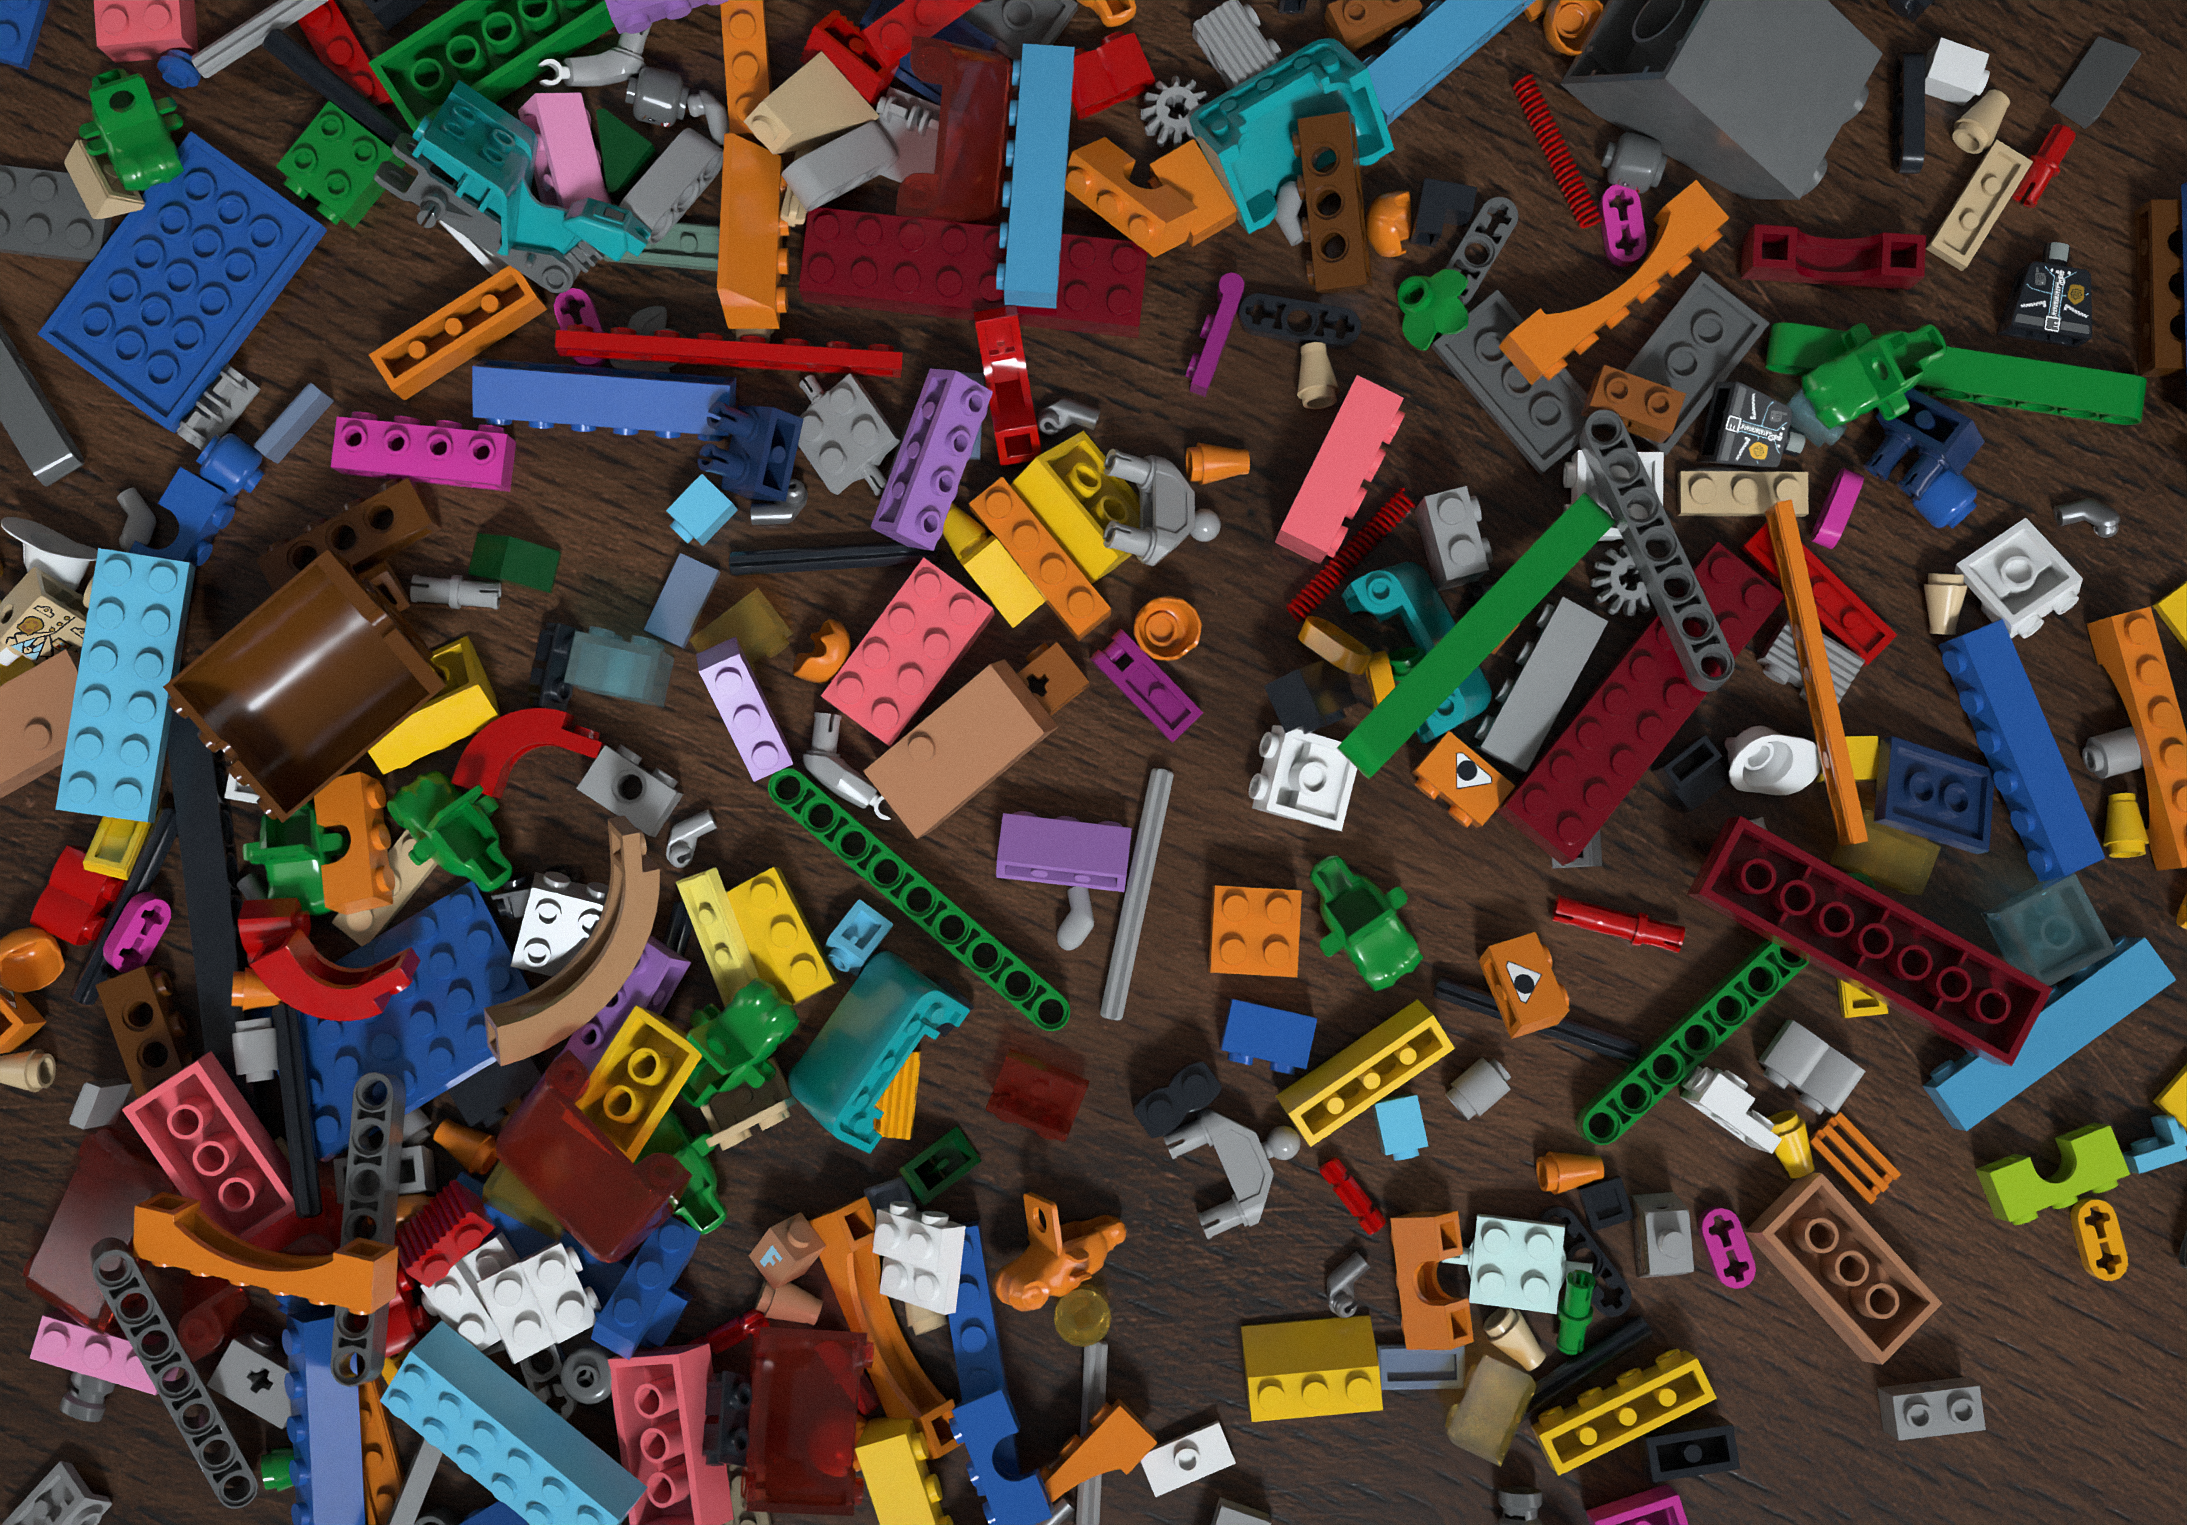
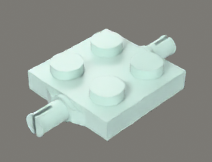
[1442,1214,1593,1314]

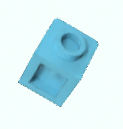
[823,899,893,976]
[2122,1115,2187,1174]

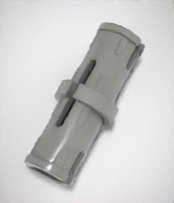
[410,575,502,609]

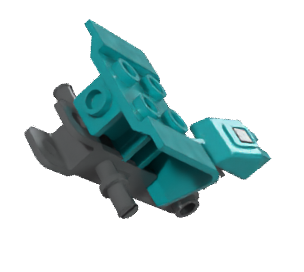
[373,80,653,293]

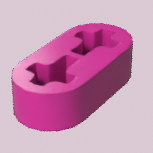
[1599,184,1647,267]
[554,288,608,367]
[1810,468,1864,549]
[103,892,171,973]
[1697,1206,1756,1289]

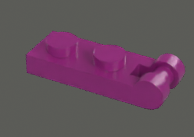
[1185,272,1244,397]
[1089,628,1203,743]

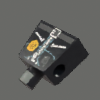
[1997,242,2092,348]
[1696,382,1805,468]

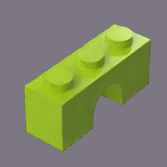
[1975,1122,2130,1225]

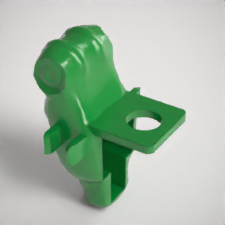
[78,68,184,191]
[1801,323,1947,430]
[387,770,512,892]
[243,799,349,917]
[1309,855,1424,992]
[679,977,800,1108]
[628,1105,728,1235]

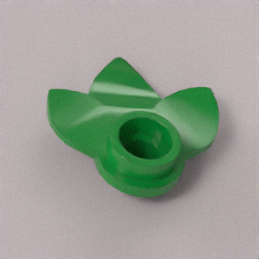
[1397,269,1469,351]

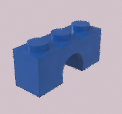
[128,467,238,568]
[591,1212,701,1360]
[949,1385,1055,1525]

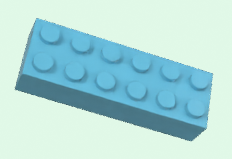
[55,548,196,823]
[380,1320,648,1525]

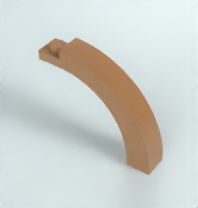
[484,815,660,1066]

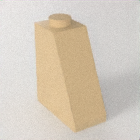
[743,51,880,154]

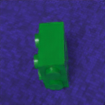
[276,101,406,229]

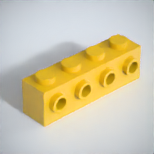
[1276,999,1455,1147]
[1531,1349,1717,1476]

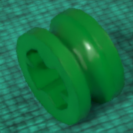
[1388,647,1426,681]

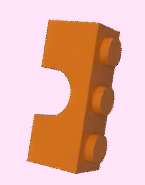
[1065,137,1198,258]
[314,772,395,915]
[1390,1211,1474,1350]

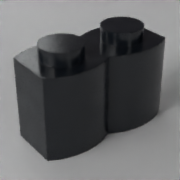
[1133,1060,1222,1138]

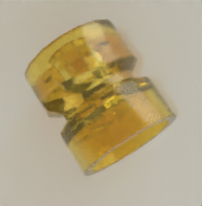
[1054,1281,1111,1347]

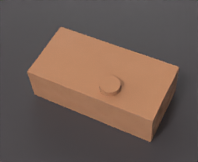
[0,649,81,799]
[863,659,1058,839]
[1744,1173,1942,1365]

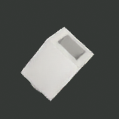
[1925,37,1990,107]

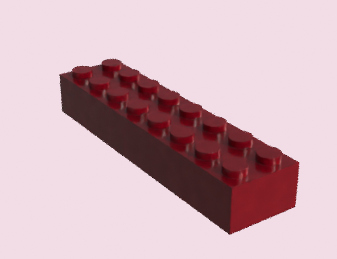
[799,207,1148,338]
[1496,542,1785,866]
[1687,816,2053,1067]

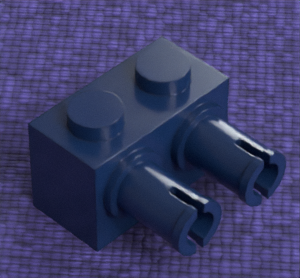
[1863,388,1984,501]
[697,401,804,502]

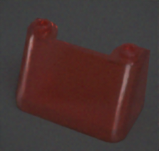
[896,36,1014,225]
[495,1049,693,1263]
[22,1127,181,1337]
[178,1186,344,1363]
[740,1325,874,1516]

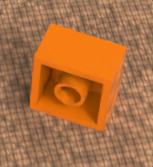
[1208,885,1302,977]

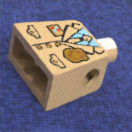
[0,567,88,666]

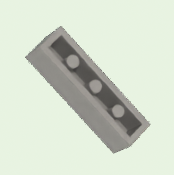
[1474,597,1608,774]

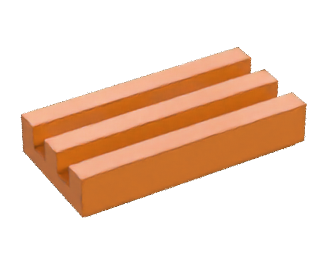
[1808,1111,1901,1204]

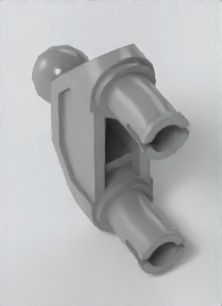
[1103,449,1221,566]
[1163,1108,1301,1239]

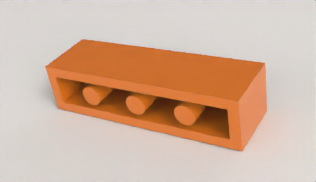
[369,265,547,400]
[969,477,1111,642]

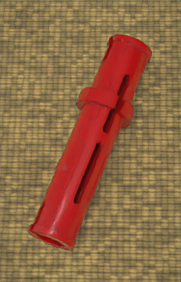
[1551,894,1685,953]

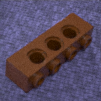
[1292,111,1373,294]
[2135,200,2187,377]
[256,477,442,593]
[95,965,199,1098]

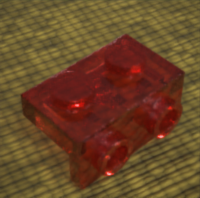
[985,1048,1090,1142]

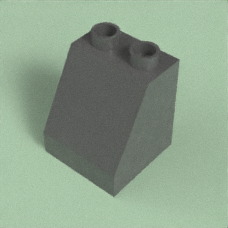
[1561,0,1883,200]

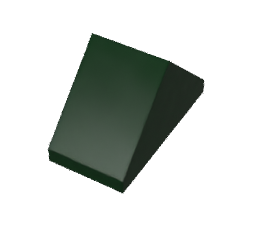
[596,108,659,204]
[468,533,562,594]
[899,1126,982,1205]

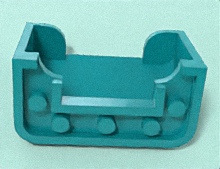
[1190,38,1395,234]
[1341,562,1492,745]
[787,951,970,1154]

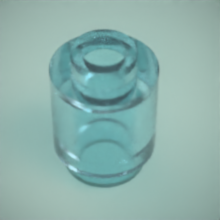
[1787,388,1848,448]

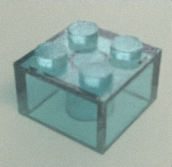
[564,626,674,708]
[1981,873,2116,986]

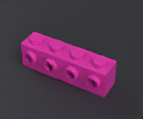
[331,412,516,492]

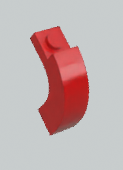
[973,305,1042,466]
[451,708,609,799]
[250,927,421,1021]

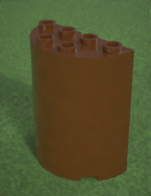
[163,549,448,823]

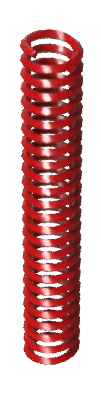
[1512,73,1603,228]
[1286,488,1415,622]

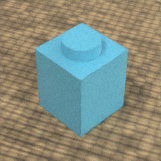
[666,474,738,546]
[1371,1092,1428,1161]

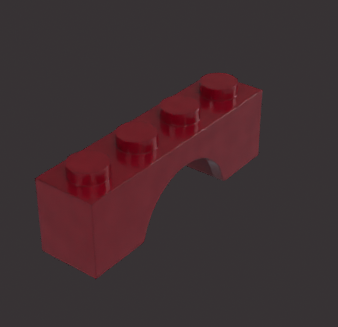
[1740,224,1926,290]

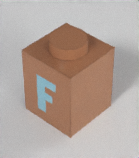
[749,1212,826,1290]

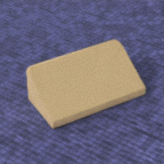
[64,139,145,219]

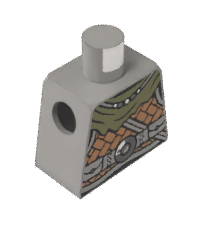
[1630,1192,1694,1278]

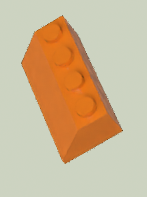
[717,133,791,329]

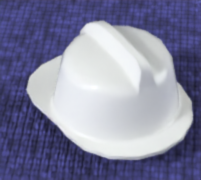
[0,517,98,591]
[1725,725,1821,795]

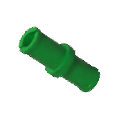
[1556,1270,1595,1355]

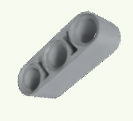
[781,121,900,212]
[619,128,723,244]

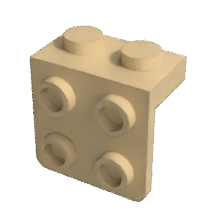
[700,1057,797,1151]

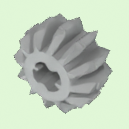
[1141,75,1208,150]
[1590,544,1651,618]

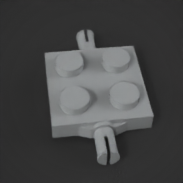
[798,374,901,496]

